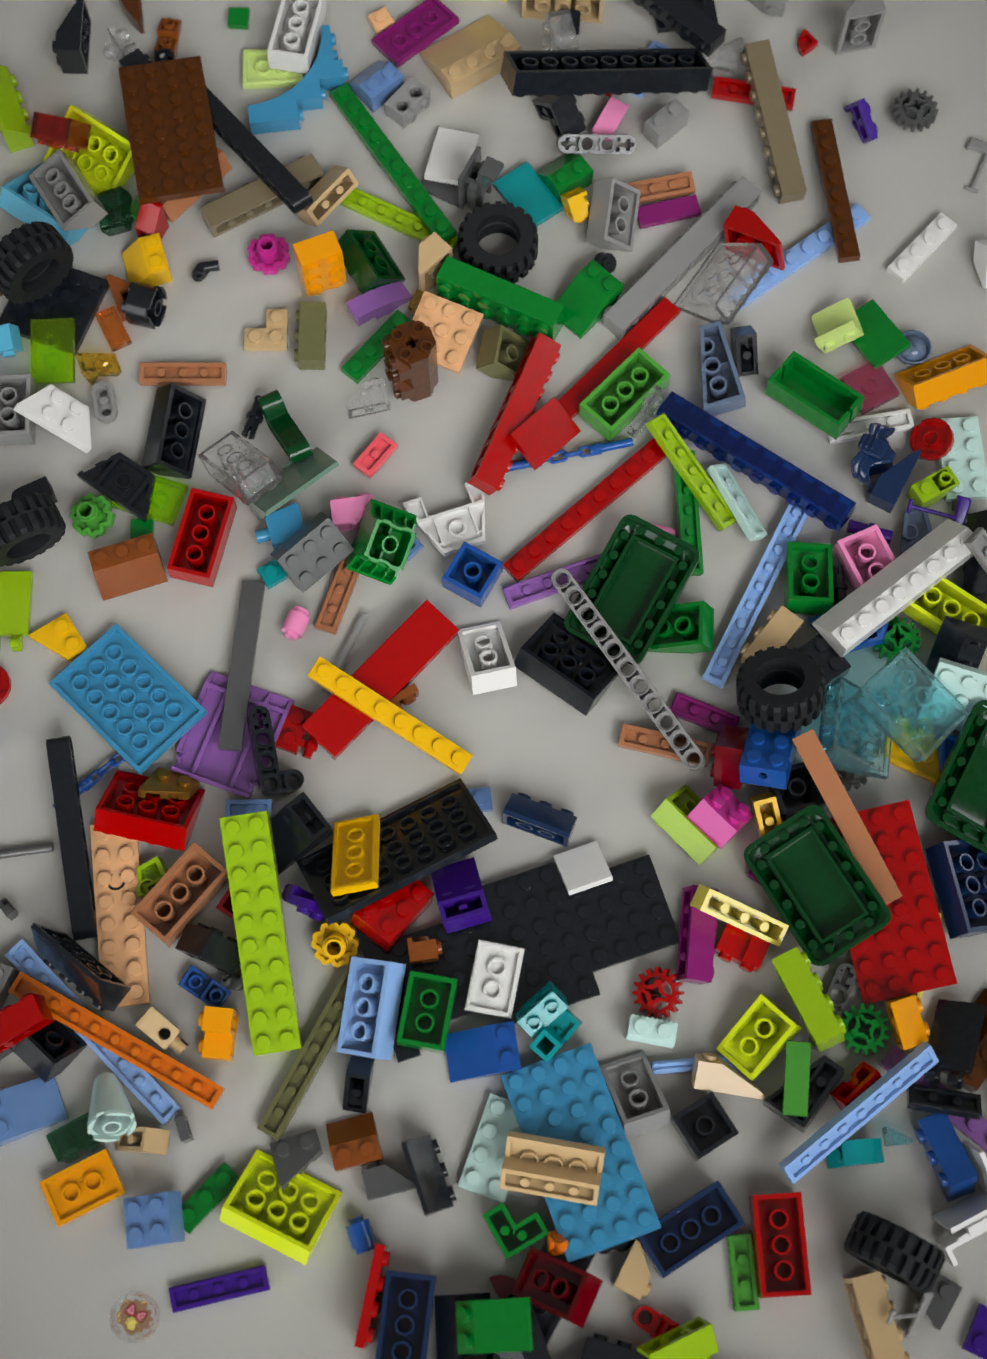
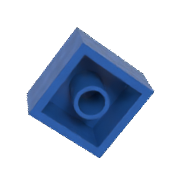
[442,541,503,607]

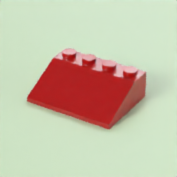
[94,770,205,851]

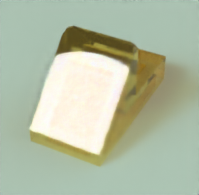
[76,353,122,385]

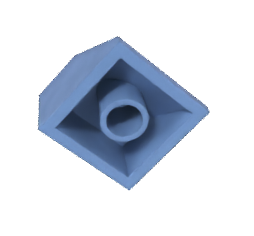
[347,61,404,113]

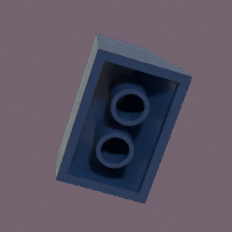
[502,793,577,847]

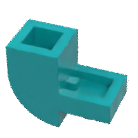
[529,1009,583,1062]
[826,1138,884,1169]

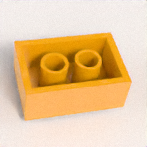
[293,230,347,297]

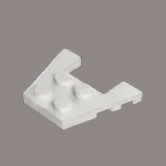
[402,482,485,557]

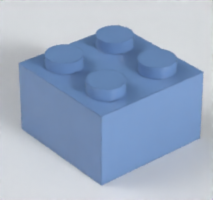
[123,1191,185,1249]

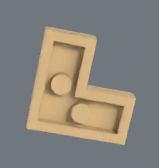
[244,309,289,351]

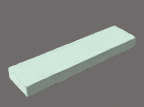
[706,463,768,542]

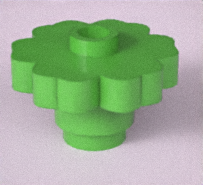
[70,493,116,539]

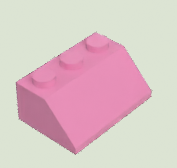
[833,524,895,590]

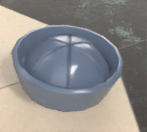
[897,330,932,366]

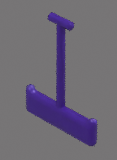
[906,495,971,525]

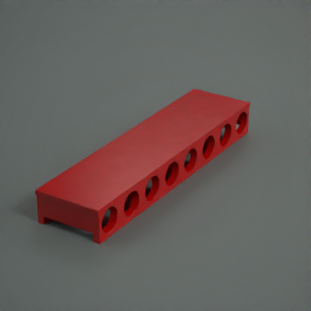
[302,600,459,760]

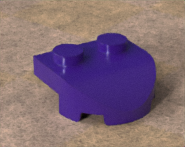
[282,883,325,922]

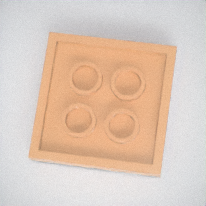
[412,291,484,374]

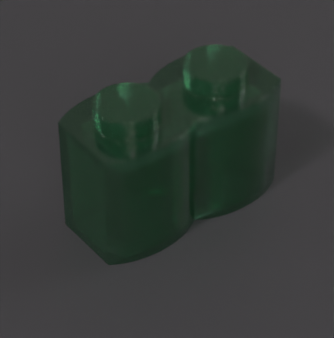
[98,186,134,237]
[46,1112,101,1164]

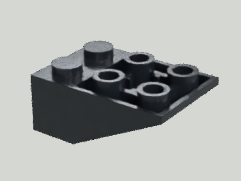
[270,792,333,875]

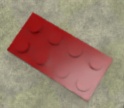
[354,1243,391,1349]

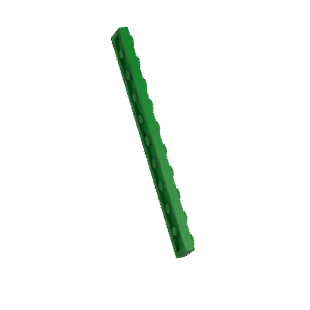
[329,83,456,242]

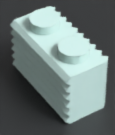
[626,1013,678,1048]

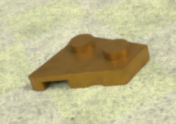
[138,767,200,800]

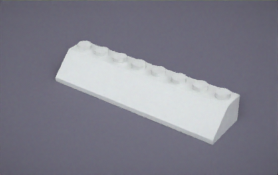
[812,519,973,658]

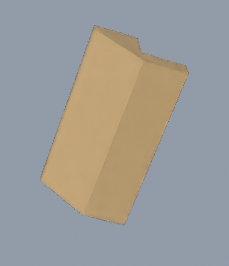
[499,1131,606,1206]

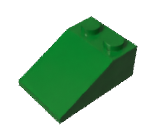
[557,259,624,339]
[784,541,834,615]
[648,601,714,654]
[455,1297,533,1354]

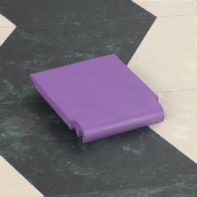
[171,671,295,799]

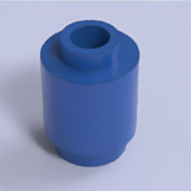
[345,1216,376,1255]

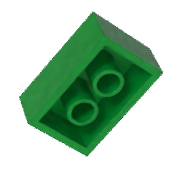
[396,971,458,1054]

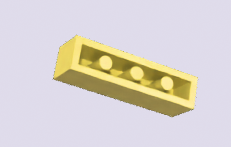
[690,884,789,947]

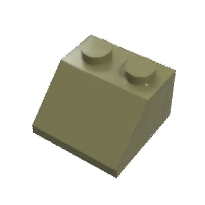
[476,325,530,381]

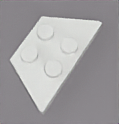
[13,384,91,453]

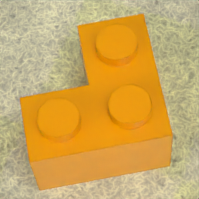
[198,1006,239,1062]

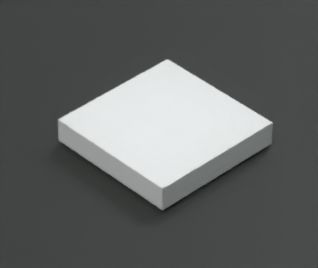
[553,841,613,896]

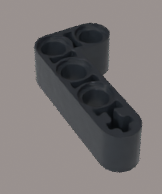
[247,706,304,797]

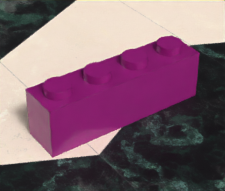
[676,885,719,985]

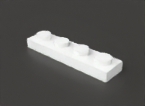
[886,212,958,284]

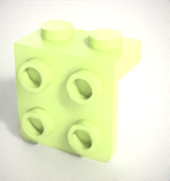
[812,298,864,354]

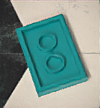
[493,162,563,226]

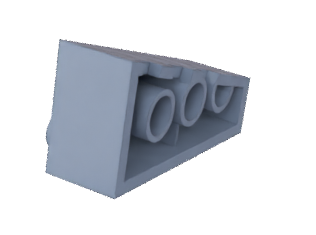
[700,320,746,419]

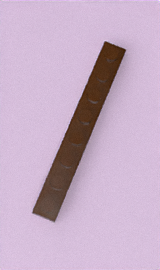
[811,119,860,263]

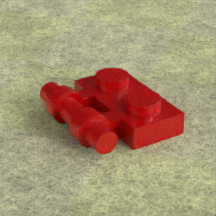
[275,705,319,760]

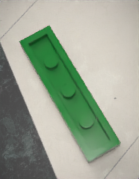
[341,309,412,384]

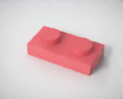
[353,432,398,479]

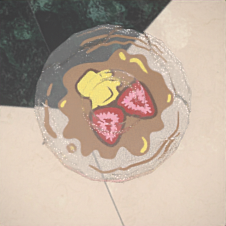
[110,1292,160,1343]

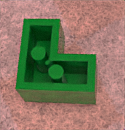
[482,1203,548,1259]

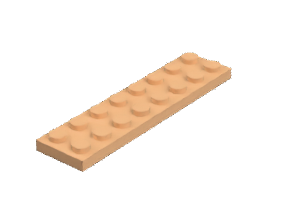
[90,824,151,1008]

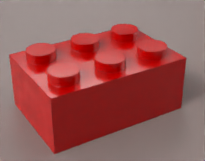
[351,880,435,952]

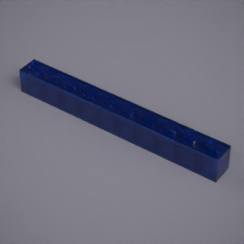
[657,391,856,532]

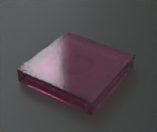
[840,364,900,415]

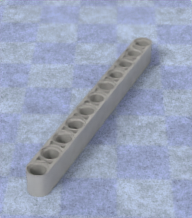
[551,568,706,771]

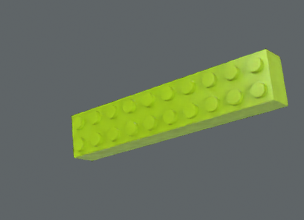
[219,811,303,1056]

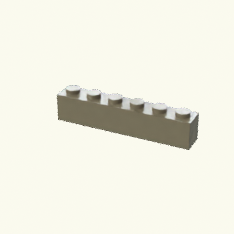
[200,153,324,238]

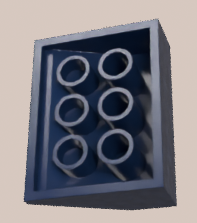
[925,840,987,939]

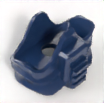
[851,423,896,486]

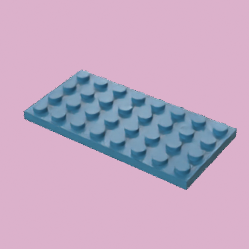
[501,1043,661,1264]

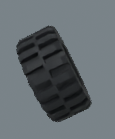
[458,201,538,283]
[0,221,73,304]
[0,492,66,567]
[736,646,825,733]
[844,1211,945,1293]

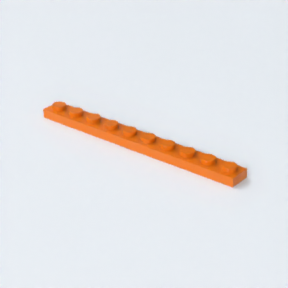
[8,971,225,1110]

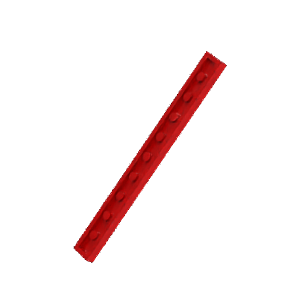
[503,438,667,583]

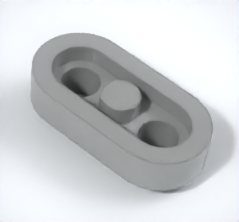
[91,381,118,424]

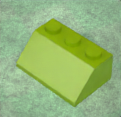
[651,784,719,865]

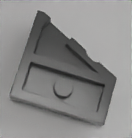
[269,1129,323,1190]

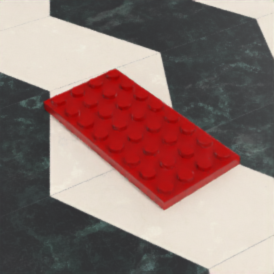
[830,800,957,1004]

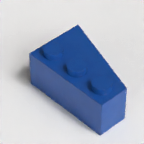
[915,1113,978,1202]

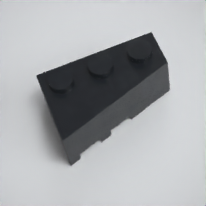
[763,1055,845,1133]

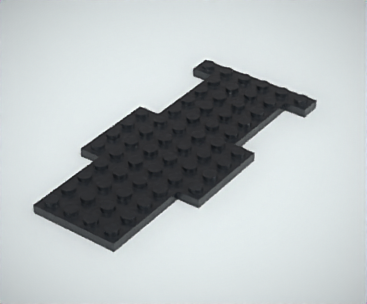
[356,855,679,1063]

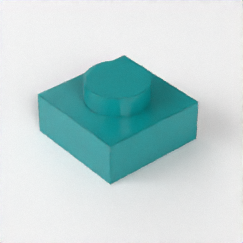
[256,559,288,590]

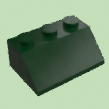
[338,229,406,294]

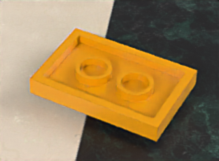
[39,1148,127,1227]

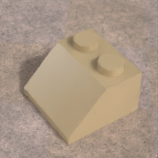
[418,232,453,295]

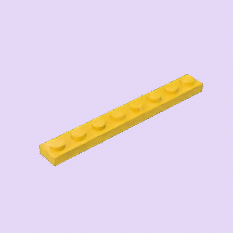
[307,656,473,775]

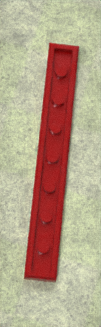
[558,297,681,419]

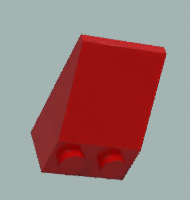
[723,205,785,271]

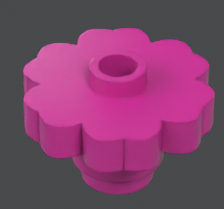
[247,233,290,276]

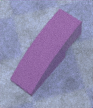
[346,281,413,326]

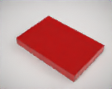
[508,397,581,470]

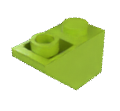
[906,466,960,508]

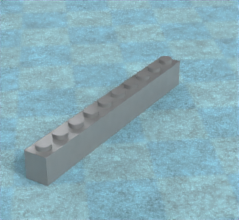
[603,177,762,340]

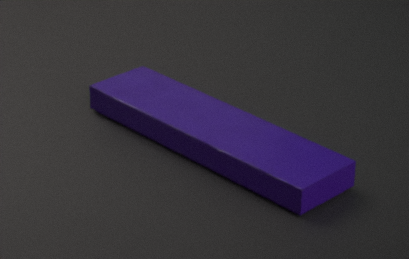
[168,1265,271,1313]

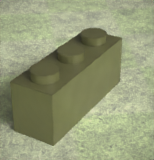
[294,302,327,370]

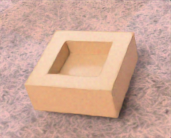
[367,7,395,35]

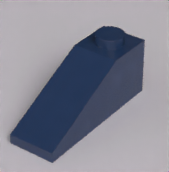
[866,450,922,513]

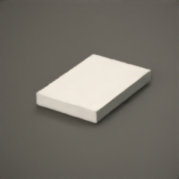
[424,127,479,186]
[465,939,525,1019]

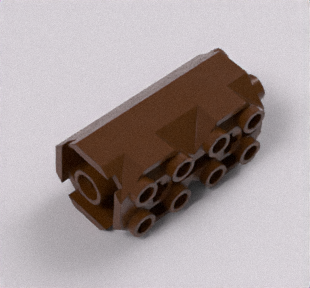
[381,320,438,402]

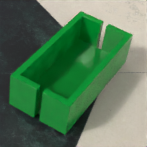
[766,351,865,439]

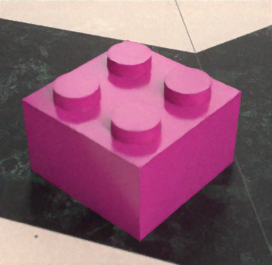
[687,783,754,849]

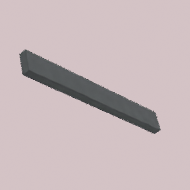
[218,581,265,752]

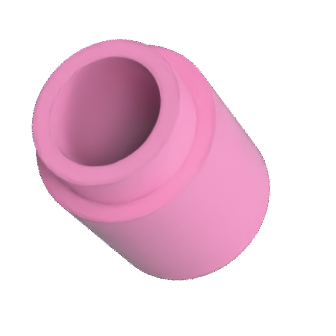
[281,606,310,641]

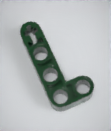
[257,389,313,464]

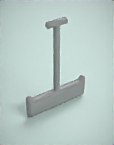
[965,137,987,194]
[886,1291,934,1338]

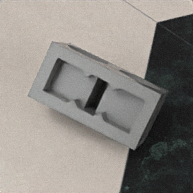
[385,76,431,128]

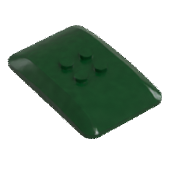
[564,514,700,665]
[925,700,987,854]
[744,805,892,966]

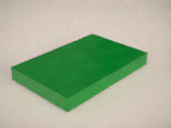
[851,299,911,370]

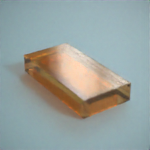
[94,306,132,352]

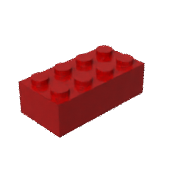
[166,488,237,587]
[749,1192,812,1298]

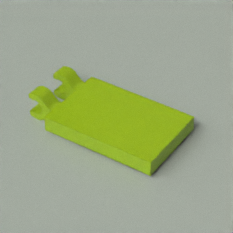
[0,571,34,652]

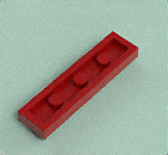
[711,76,796,111]

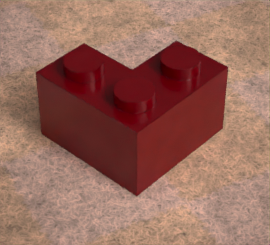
[710,725,749,790]

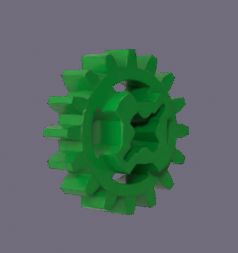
[873,616,922,665]
[842,1003,891,1057]

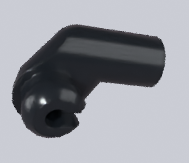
[192,260,220,282]

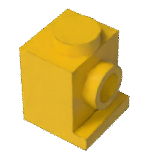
[560,187,590,223]

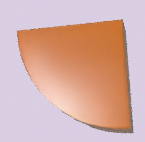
[548,1230,568,1256]

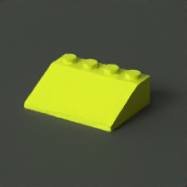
[43,105,134,202]
[219,1149,342,1265]

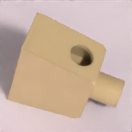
[135,1006,189,1055]

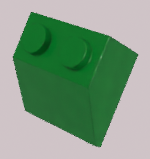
[536,153,593,203]

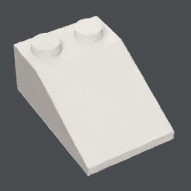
[457,621,517,695]

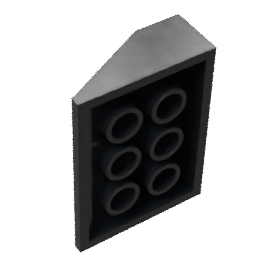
[514,613,625,716]
[31,923,131,1011]

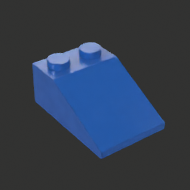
[446,1021,521,1083]

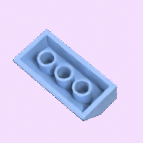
[337,956,406,1060]

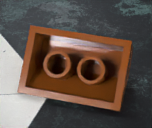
[88,533,168,601]

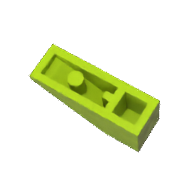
[637,1316,719,1359]

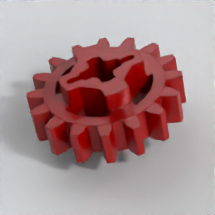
[632,967,685,1019]

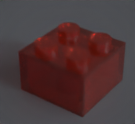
[30,112,91,153]

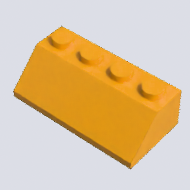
[894,344,987,410]

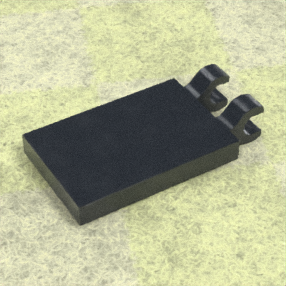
[924,999,987,1090]

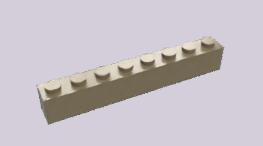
[740,39,807,204]

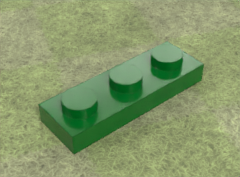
[182,1162,240,1234]

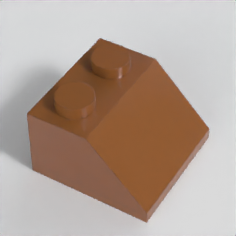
[326,1112,384,1172]

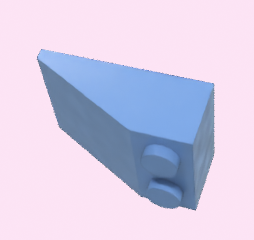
[0,1077,69,1146]

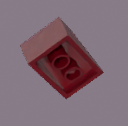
[510,1247,603,1328]

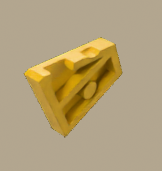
[29,613,88,662]

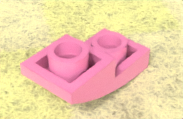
[591,97,630,143]

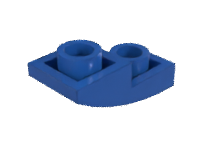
[177,965,232,1007]

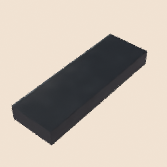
[907,1084,982,1120]

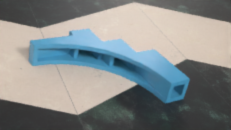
[248,25,349,135]

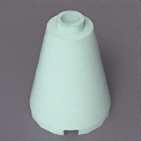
[87,1072,137,1142]

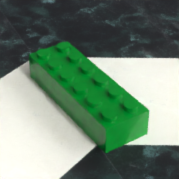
[436,256,564,341]

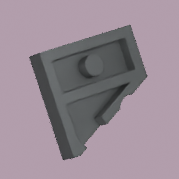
[908,1273,962,1330]

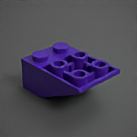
[431,857,492,934]

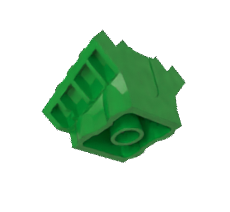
[346,499,417,585]

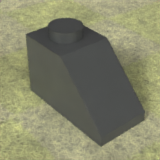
[361,1161,416,1201]

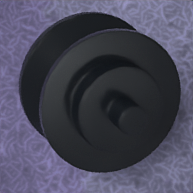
[593,252,616,273]

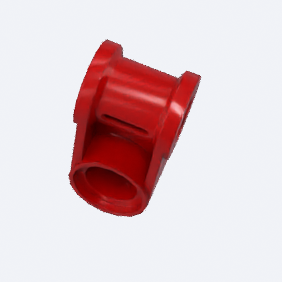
[632,1305,680,1338]

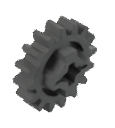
[892,88,938,132]

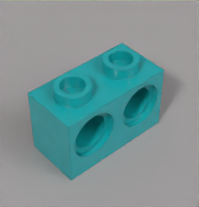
[516,981,568,1038]

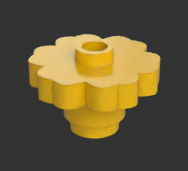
[311,921,359,967]

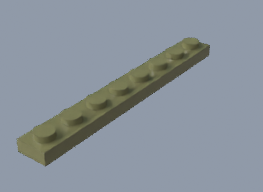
[257,961,351,1141]

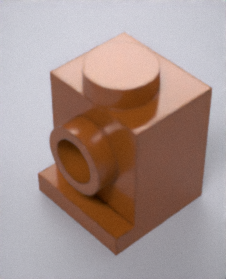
[407,936,443,965]

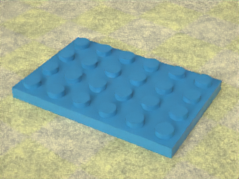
[49,624,207,775]

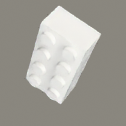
[267,0,327,74]

